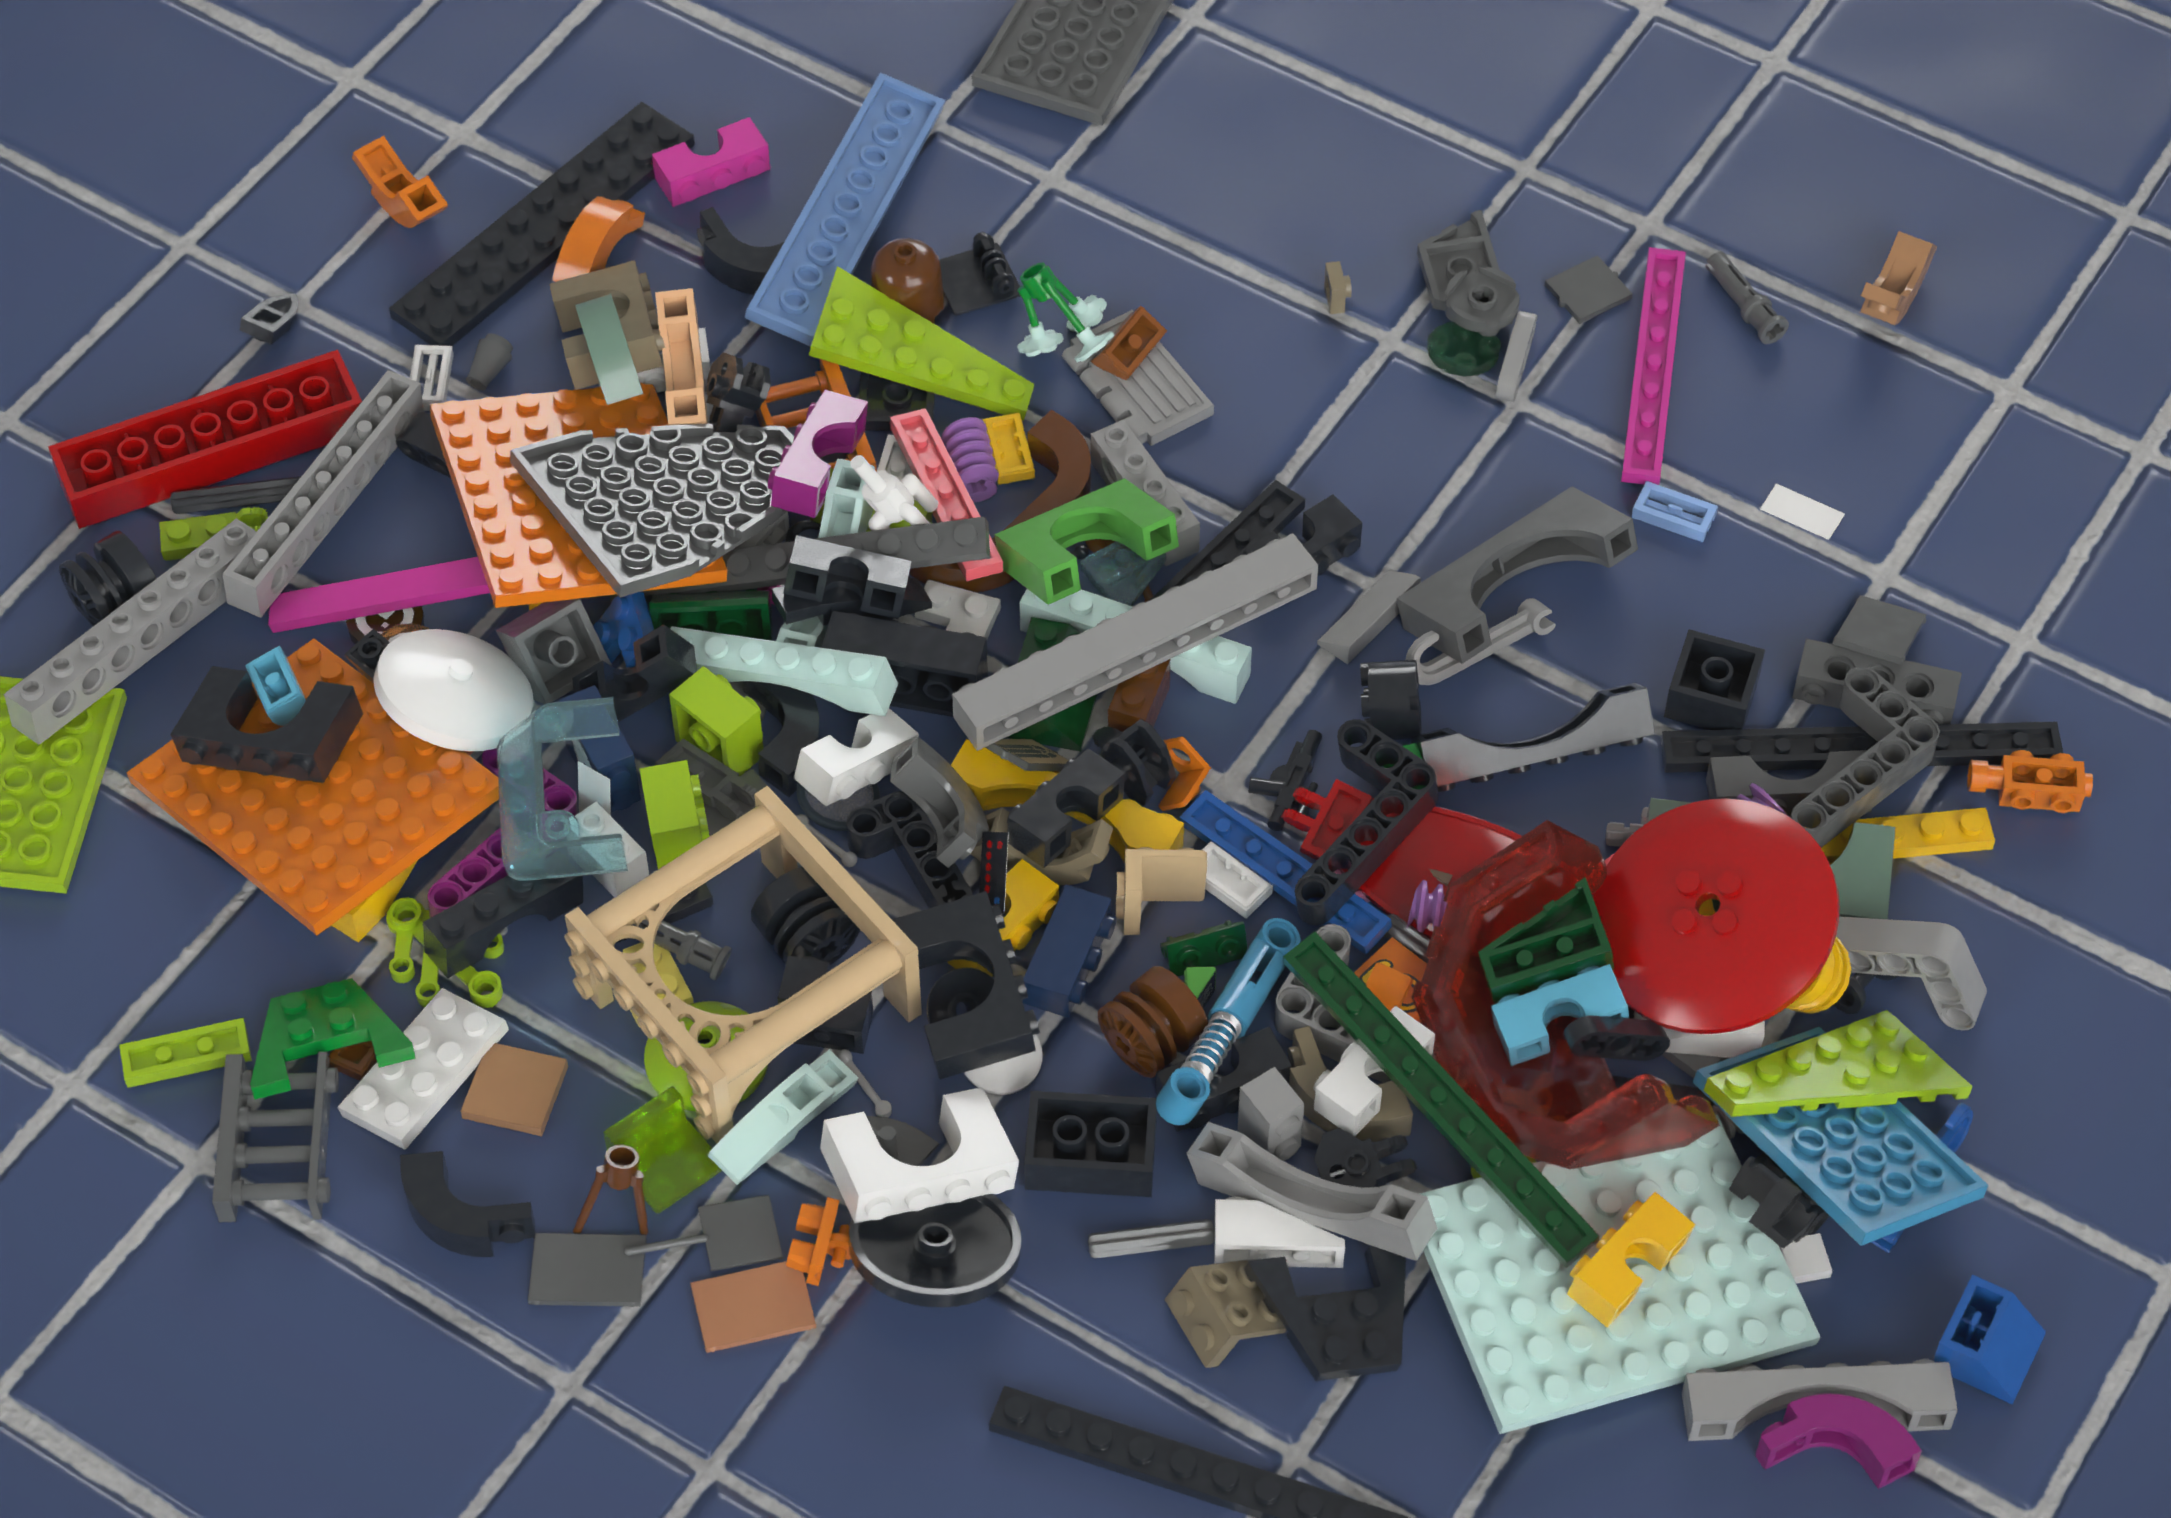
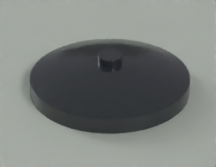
[848,1194,1022,1307]

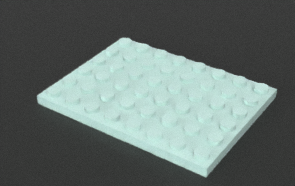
[1420,1114,1821,1434]

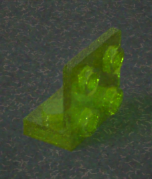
[603,1086,722,1213]

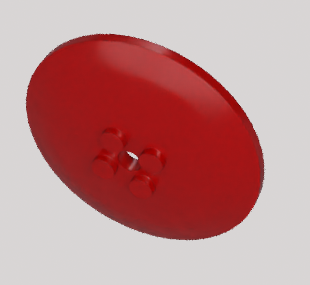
[1593,799,1840,1034]

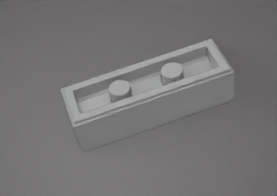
[1317,570,1421,664]

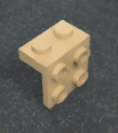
[1116,847,1207,935]

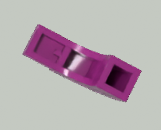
[1755,1394,1922,1489]

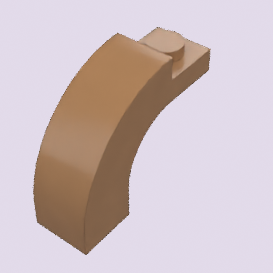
[1860,231,1937,325]

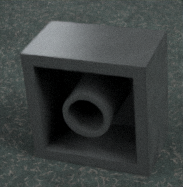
[496,599,612,705]

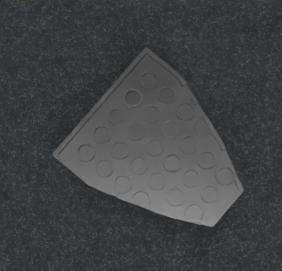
[510,424,794,598]

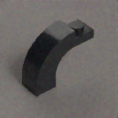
[697,207,784,295]
[743,681,820,797]
[400,1151,536,1257]

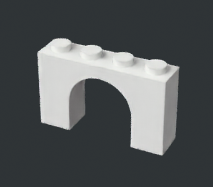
[820,1087,1019,1223]

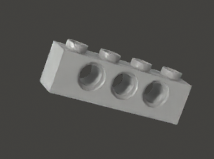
[1091,419,1200,566]

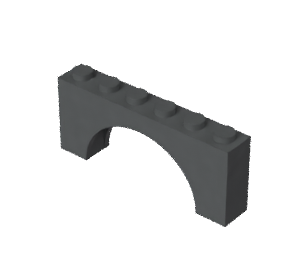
[1396,487,1638,664]

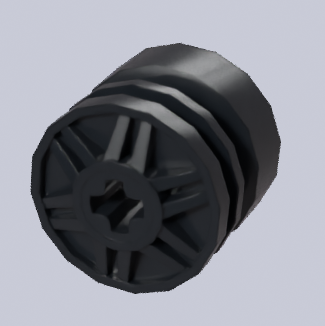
[59,531,156,626]
[751,867,860,966]

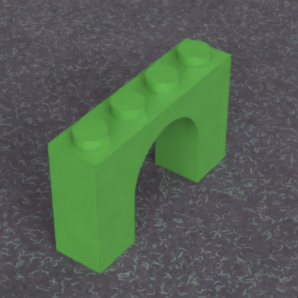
[994,478,1179,605]

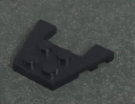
[1244,1246,1406,1381]

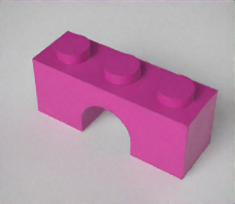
[652,117,770,207]

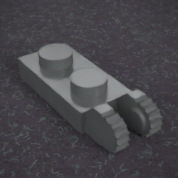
[655,739,757,821]

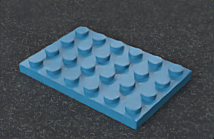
[1693,1027,1989,1246]

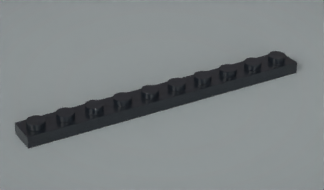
[1661,722,2063,773]
[989,1386,1411,1518]

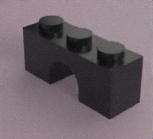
[1243,494,1362,576]
[783,535,912,619]
[572,625,697,723]
[1007,748,1125,868]
[1156,1027,1292,1132]

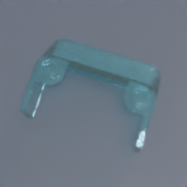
[497,697,628,881]

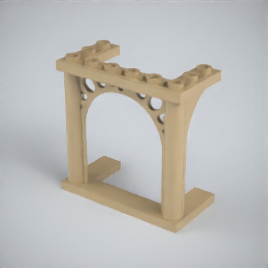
[564,786,922,1143]

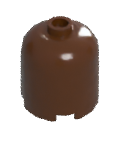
[871,238,944,324]

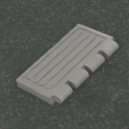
[1062,310,1214,446]

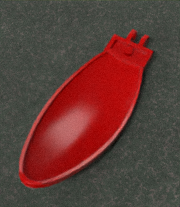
[1281,779,1598,958]

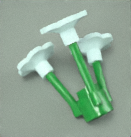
[1017,263,1114,363]

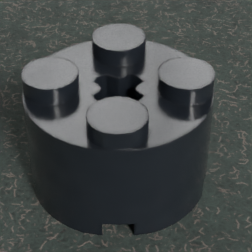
[1360,660,1422,740]

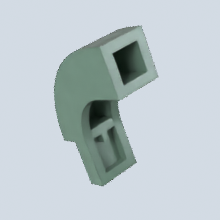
[575,294,643,405]

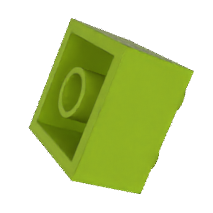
[669,666,764,777]
[639,760,710,869]

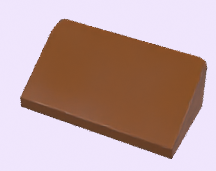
[1090,306,1167,381]

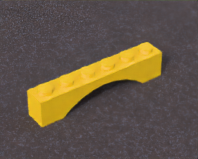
[951,739,1184,863]

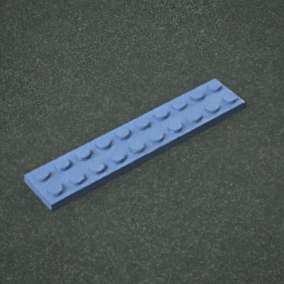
[745,72,945,347]

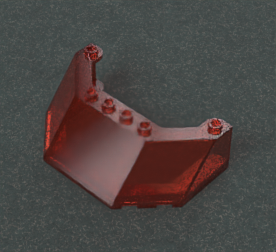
[1411,820,1720,1170]

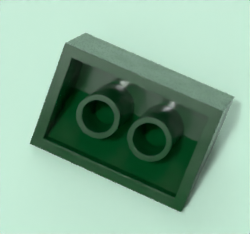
[650,589,773,641]
[1005,617,1098,752]

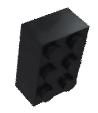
[1024,1091,1157,1197]

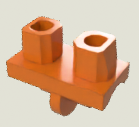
[786,1197,851,1286]

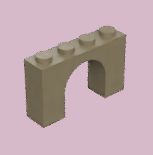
[549,260,665,390]

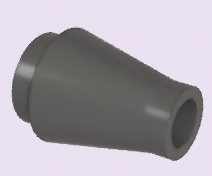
[466,333,513,391]

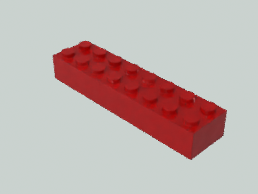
[48,350,362,529]

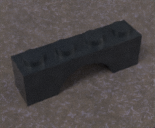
[423,847,583,979]

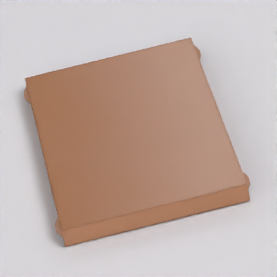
[690,1261,816,1353]

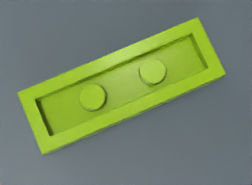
[119,1018,252,1088]

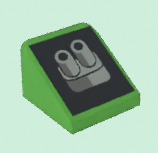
[1184,967,1216,1008]

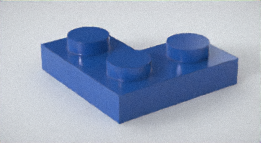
[593,591,654,668]

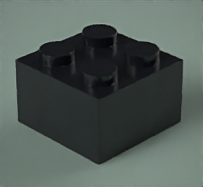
[1664,629,1765,730]

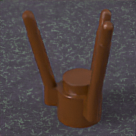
[573,1145,648,1235]

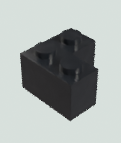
[778,956,873,1054]

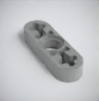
[1496,311,1537,402]

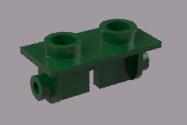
[1160,920,1248,977]

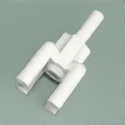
[850,455,938,531]

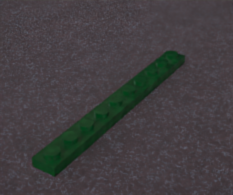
[1283,931,1600,1268]

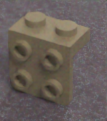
[1164,1260,1287,1368]

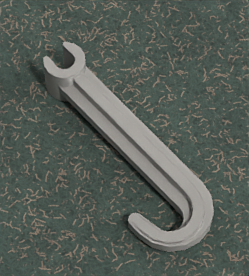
[1405,598,1556,686]

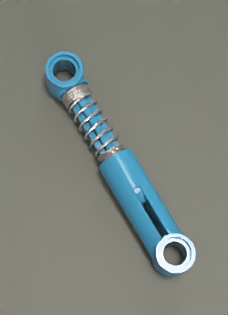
[1155,918,1300,1125]

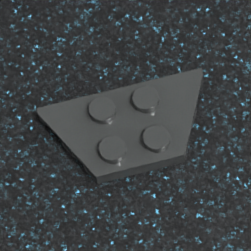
[1417,210,1513,324]

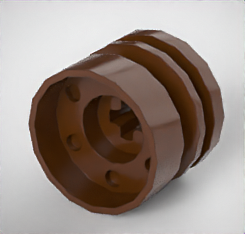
[1098,966,1208,1078]

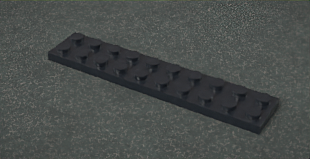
[389,102,695,346]

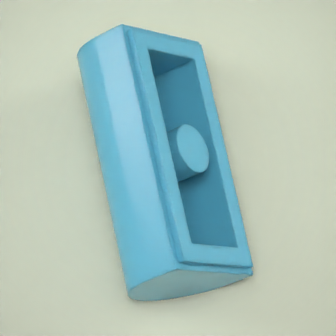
[245,646,306,726]

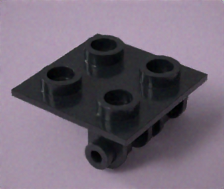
[939,232,1021,316]

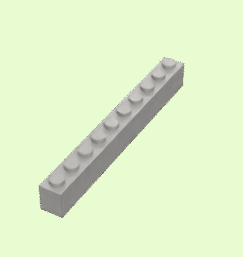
[952,533,1318,751]

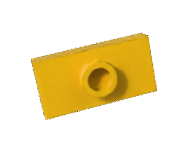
[983,413,1035,485]

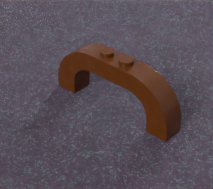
[909,409,1091,593]

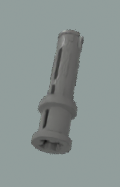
[1705,251,1789,344]
[631,920,732,981]

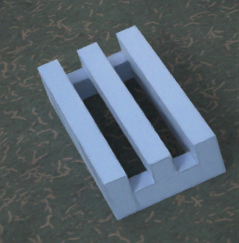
[1632,481,1718,542]

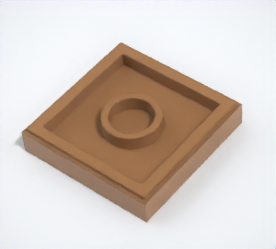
[461,1043,568,1136]

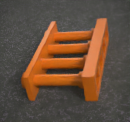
[755,359,877,472]

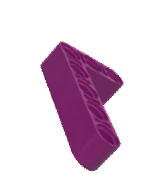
[427,744,578,918]

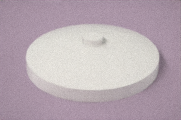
[374,629,533,751]

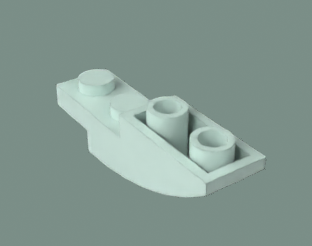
[708,1049,858,1185]

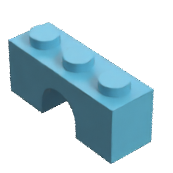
[1491,964,1629,1066]

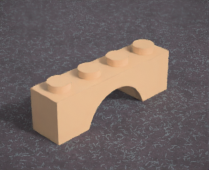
[655,288,708,425]

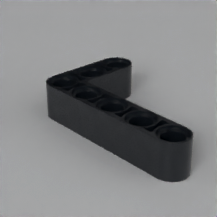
[1295,719,1438,926]

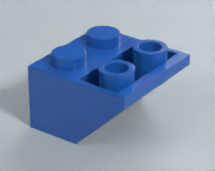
[1933,1274,2046,1405]

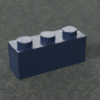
[1022,884,1117,1018]

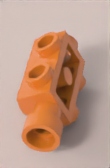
[1967,750,2093,813]

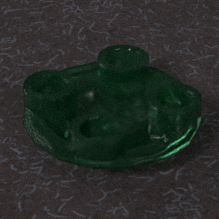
[1426,321,1501,377]

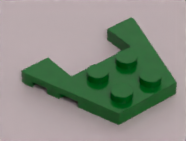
[250,978,416,1100]

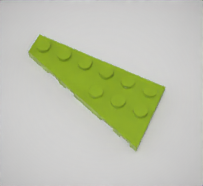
[809,266,1035,421]
[1703,1010,1973,1117]

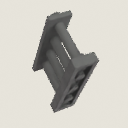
[212,1052,339,1222]

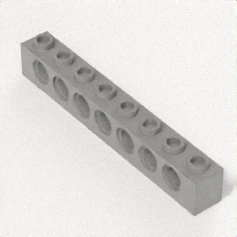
[222,370,424,618]
[4,518,257,745]

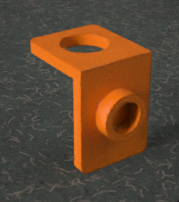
[1158,737,1211,811]
[1366,963,1413,1011]

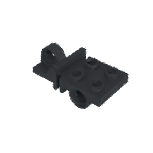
[1729,1152,1829,1249]

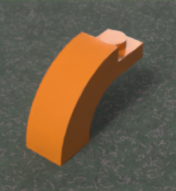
[352,136,448,228]
[552,196,645,282]

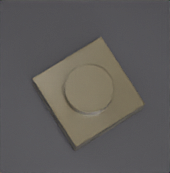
[1324,261,1352,314]

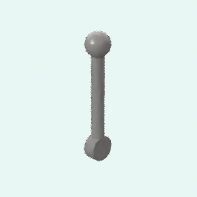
[796,814,857,867]
[837,1049,892,1118]

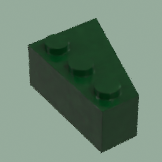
[1478,877,1615,1005]

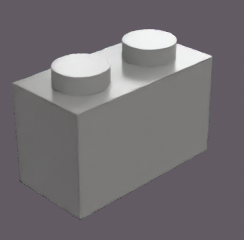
[1238,1067,1304,1161]

